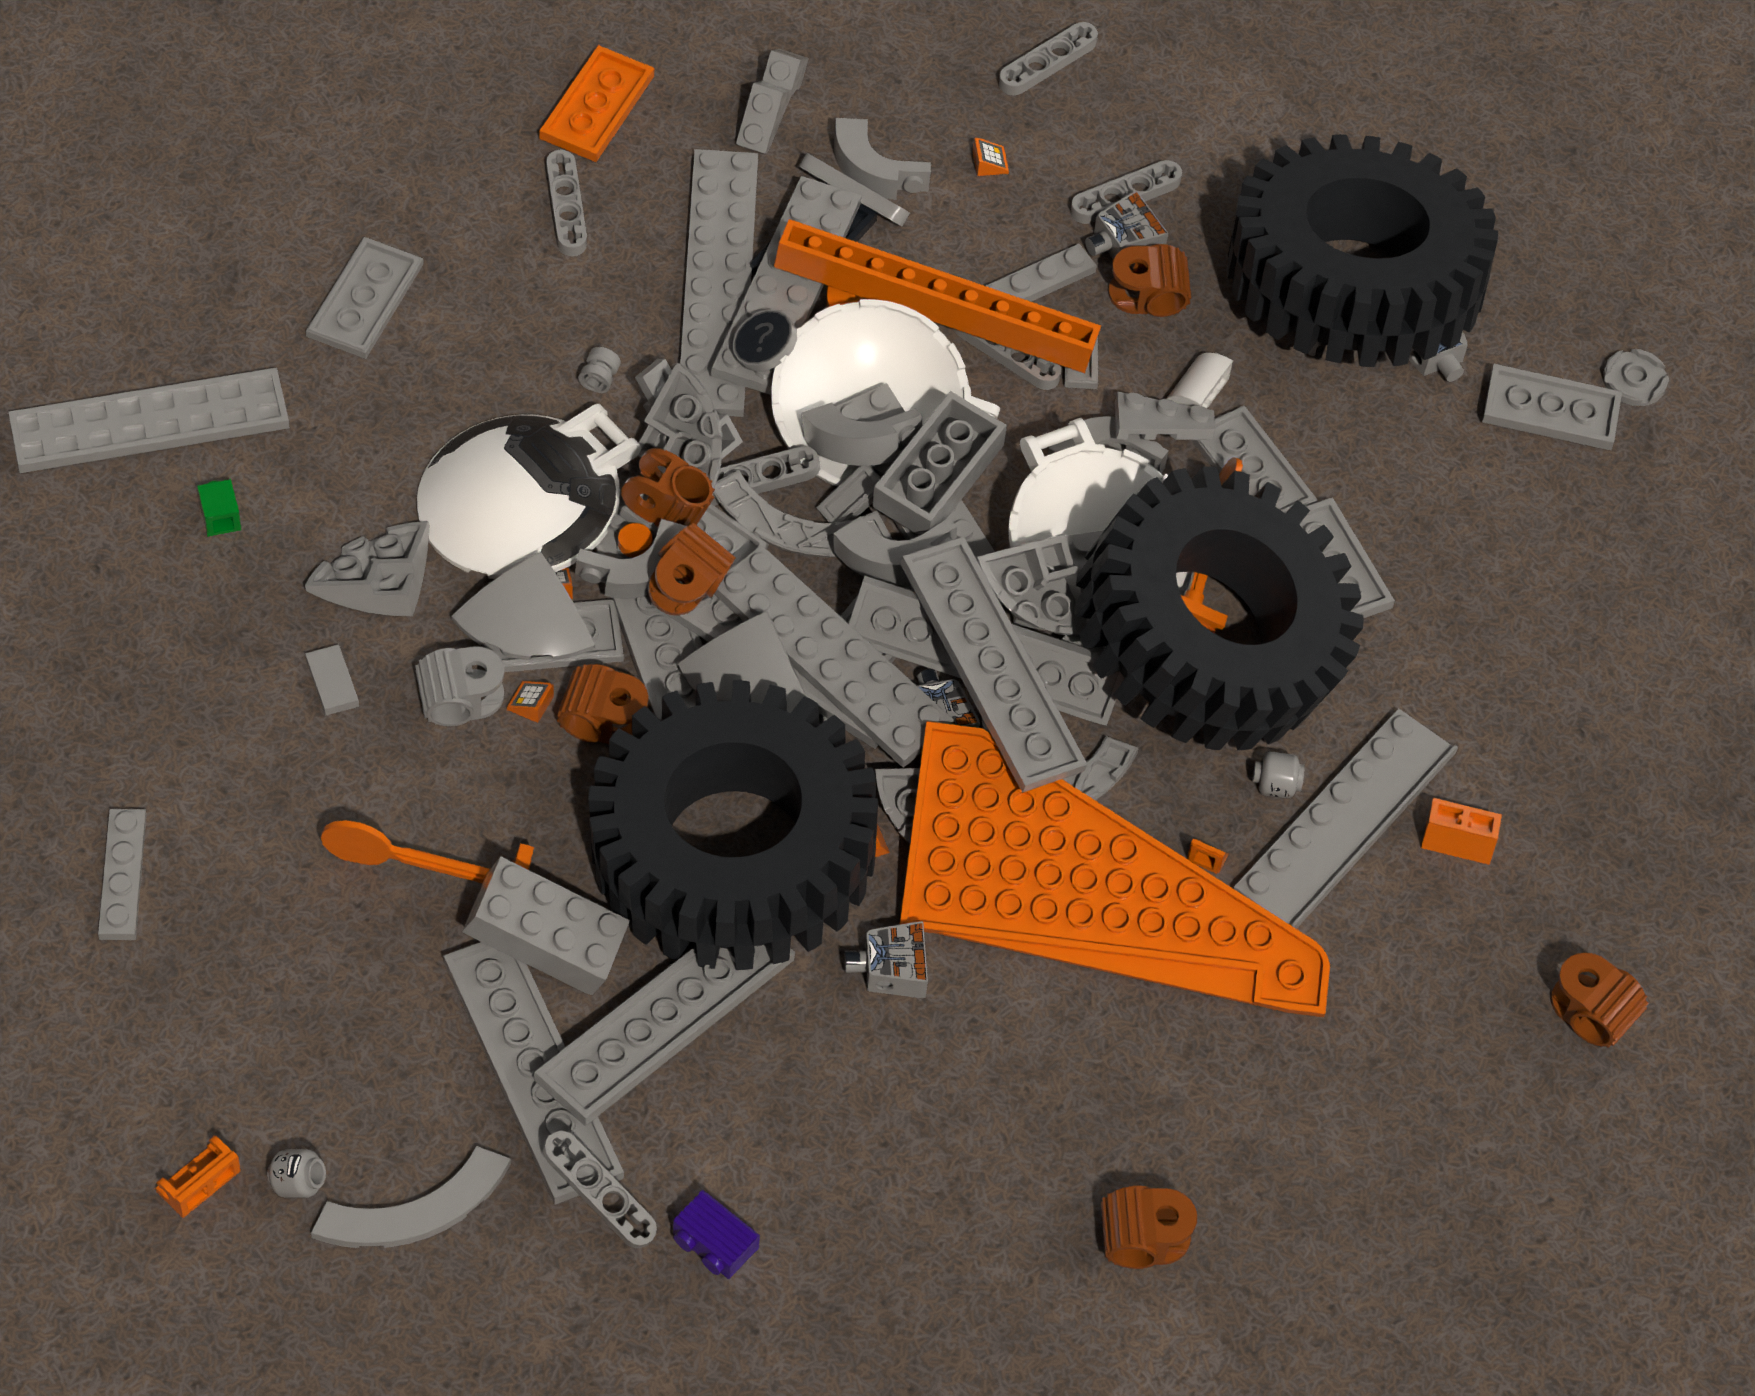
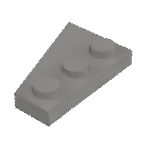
[1114,392,1216,440]

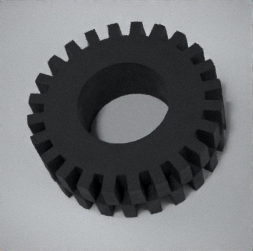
[1227,134,1498,367]
[1075,466,1364,751]
[589,680,878,970]

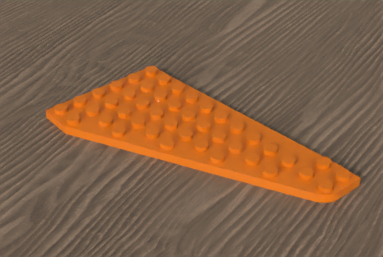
[900,721,1330,1017]

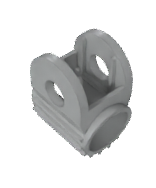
[415,646,504,726]

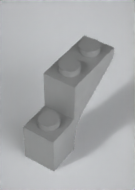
[736,49,809,154]

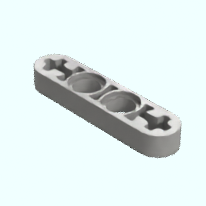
[999,22,1098,95]
[547,150,587,256]
[799,153,910,227]
[1070,160,1182,224]
[953,329,1061,390]
[711,446,820,506]
[543,1131,657,1248]

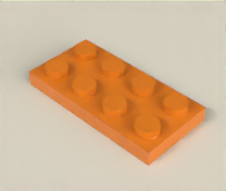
[539,45,655,162]

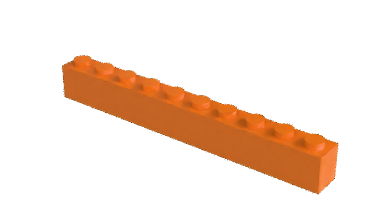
[774,219,1101,373]

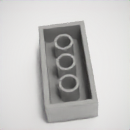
[873,391,1007,536]
[462,856,630,995]

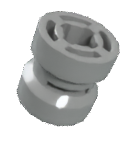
[578,347,621,393]

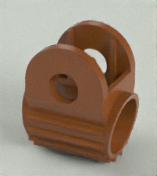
[1109,244,1191,317]
[621,448,715,528]
[648,523,736,616]
[557,664,648,744]
[1551,953,1649,1048]
[1101,1186,1197,1269]

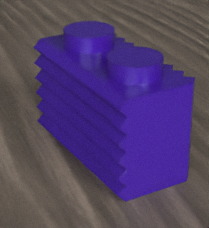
[673,1190,760,1279]

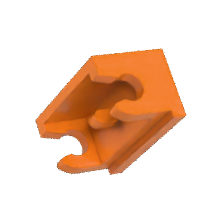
[1421,798,1502,865]
[155,1135,240,1218]

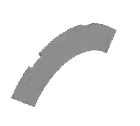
[713,470,893,557]
[1063,736,1138,800]
[311,1146,511,1248]

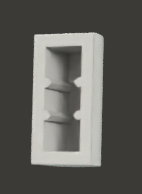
[1166,353,1233,408]

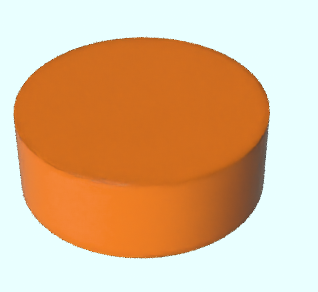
[618,523,652,558]

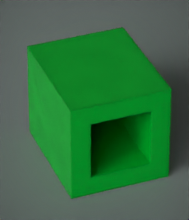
[197,479,241,537]

